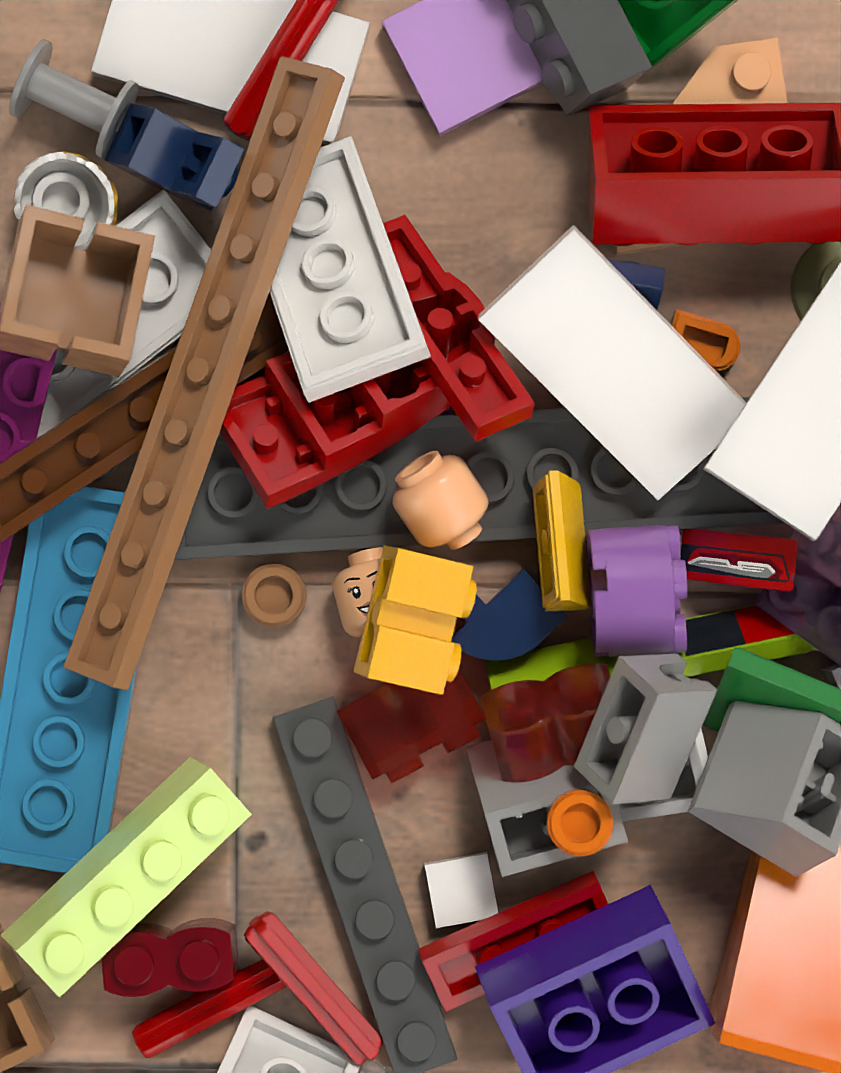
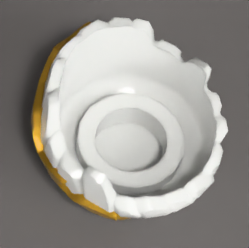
[14,151,118,250]

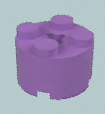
[587,525,687,657]

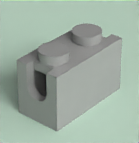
[574,654,717,805]

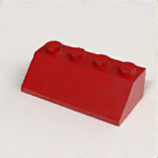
[588,103,841,247]

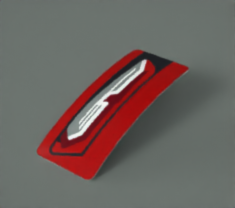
[680,529,798,591]

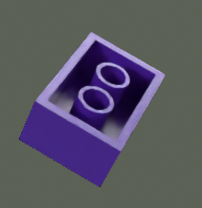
[475,885,716,1073]

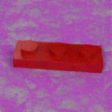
[418,871,608,1012]

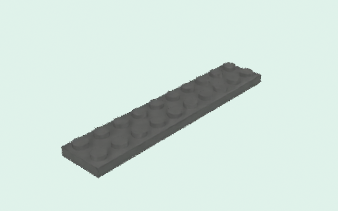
[174,397,785,560]

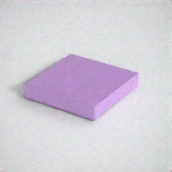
[382,0,544,137]

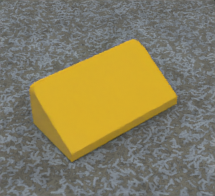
[533,471,591,611]

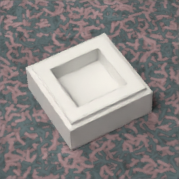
[424,852,498,928]

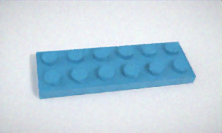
[0,486,139,873]

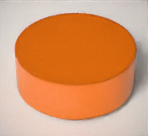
[546,789,613,856]

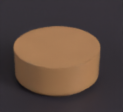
[242,563,307,627]

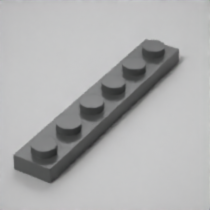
[273,696,458,1073]

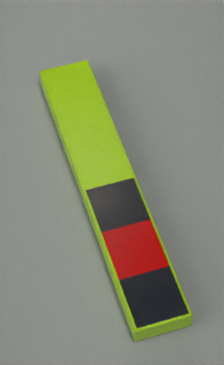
[485,587,841,715]

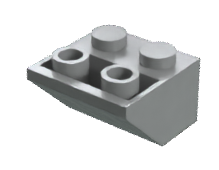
[688,701,841,877]
[466,713,628,877]

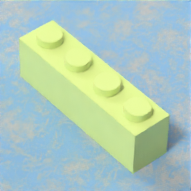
[1,757,252,998]

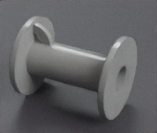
[9,39,138,159]

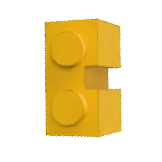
[353,545,477,695]

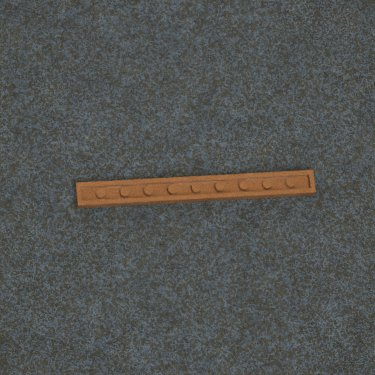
[64,56,345,691]

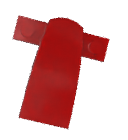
[219,215,535,509]

